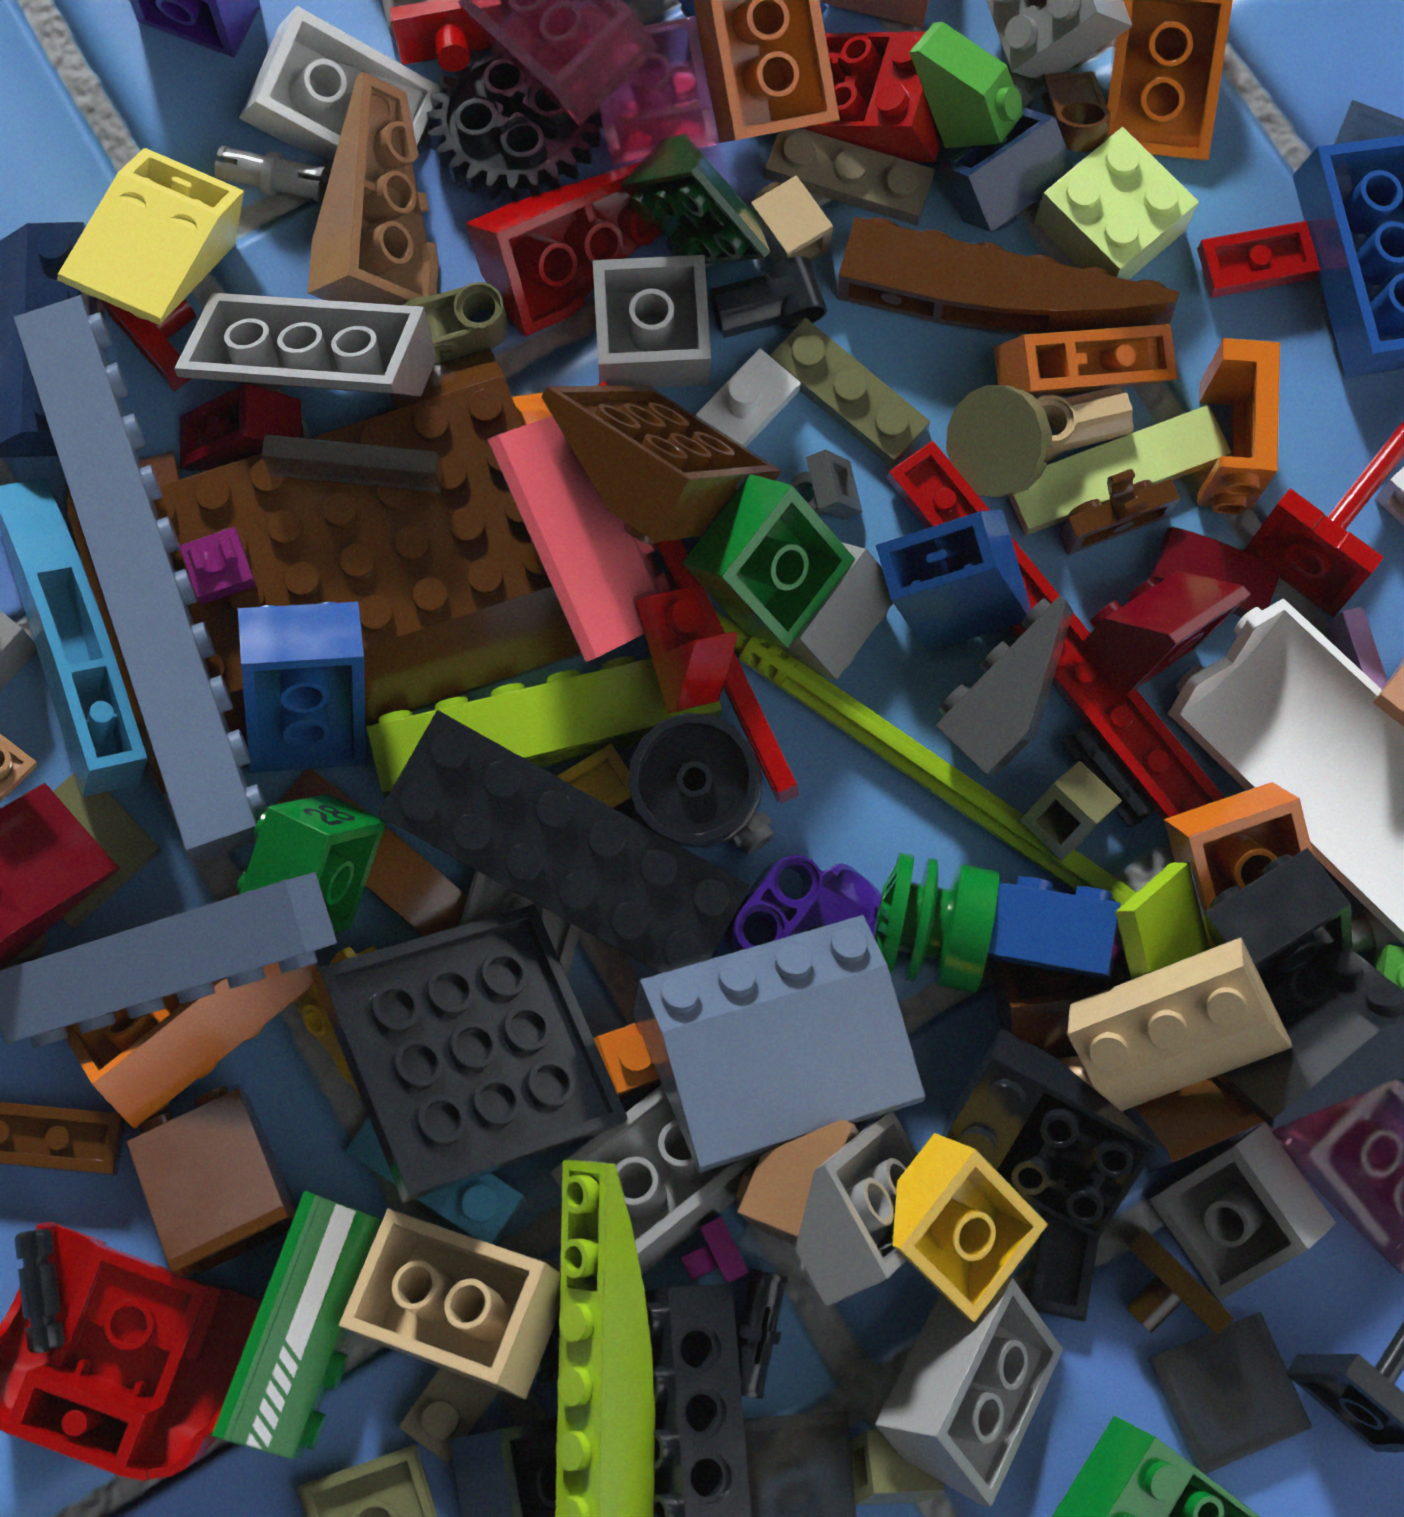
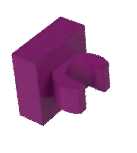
[179,527,257,605]
[681,1216,749,1284]

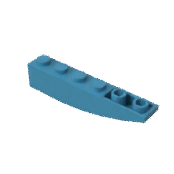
[0,478,147,797]

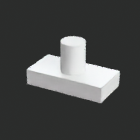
[696,348,801,447]

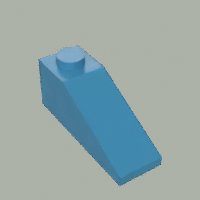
[345,1117,527,1246]

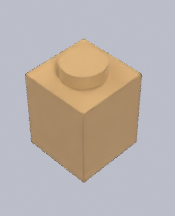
[750,175,833,264]

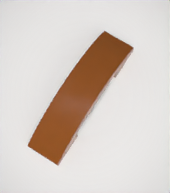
[275,769,467,937]

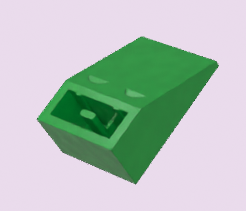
[1052,1416,1260,1517]

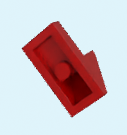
[635,587,737,714]

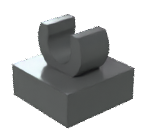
[792,449,863,520]

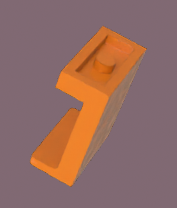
[1197,338,1280,515]

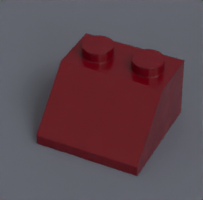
[1079,570,1251,699]

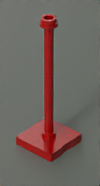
[1243,420,1404,618]

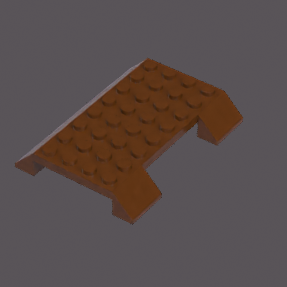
[66,348,583,795]

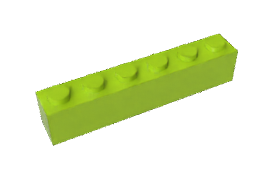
[366,656,722,800]

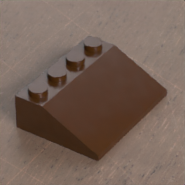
[542,385,782,545]

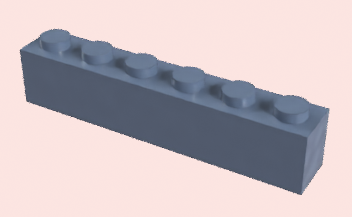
[0,872,337,1048]

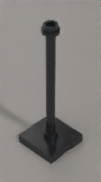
[1285,1321,1404,1453]

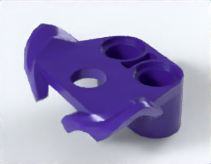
[725,855,881,953]

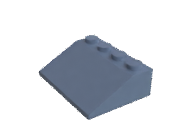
[633,915,925,1173]

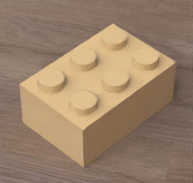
[339,1209,561,1399]

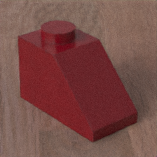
[180,383,304,471]

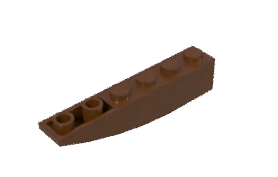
[838,217,1180,334]

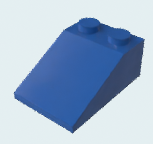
[238,602,366,773]

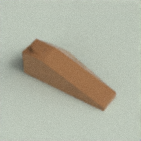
[308,72,439,305]

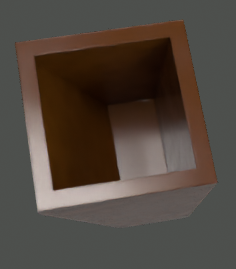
[126,1086,298,1278]

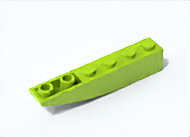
[555,1160,655,1517]

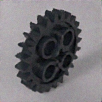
[427,39,604,202]

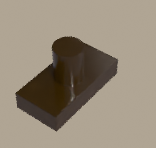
[1125,1225,1234,1335]

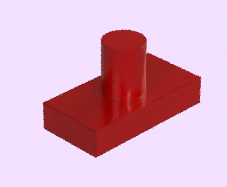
[390,0,507,72]
[100,299,197,392]

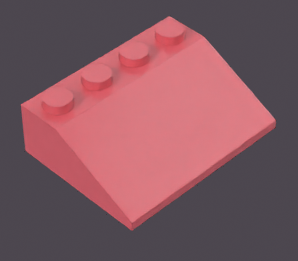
[488,416,676,662]

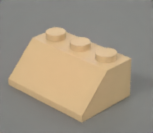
[1067,938,1292,1111]

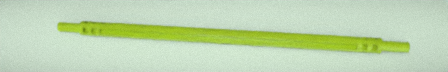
[714,609,1137,905]

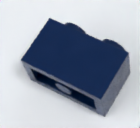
[940,108,1074,232]

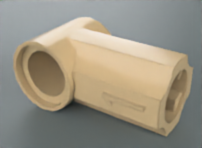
[1036,386,1134,462]

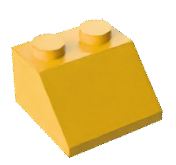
[893,1133,1048,1323]

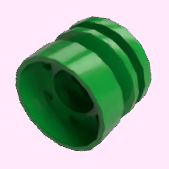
[874,852,999,994]

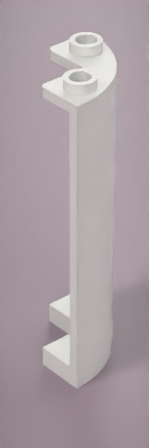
[1168,598,1404,944]

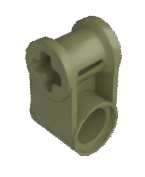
[403,282,509,366]

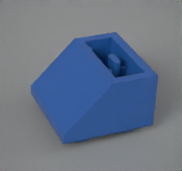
[876,509,1031,651]
[988,876,1123,981]

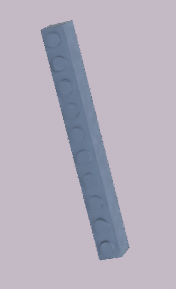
[14,295,267,862]

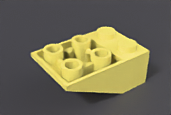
[57,148,244,325]

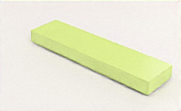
[1008,405,1232,536]

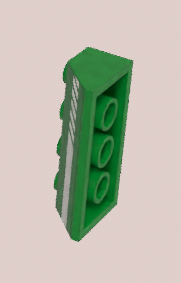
[211,1191,383,1459]

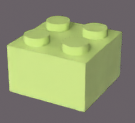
[1034,127,1199,280]

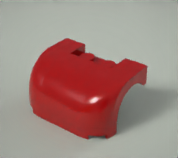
[0,1222,263,1481]

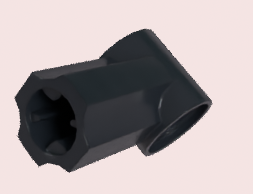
[711,256,827,338]

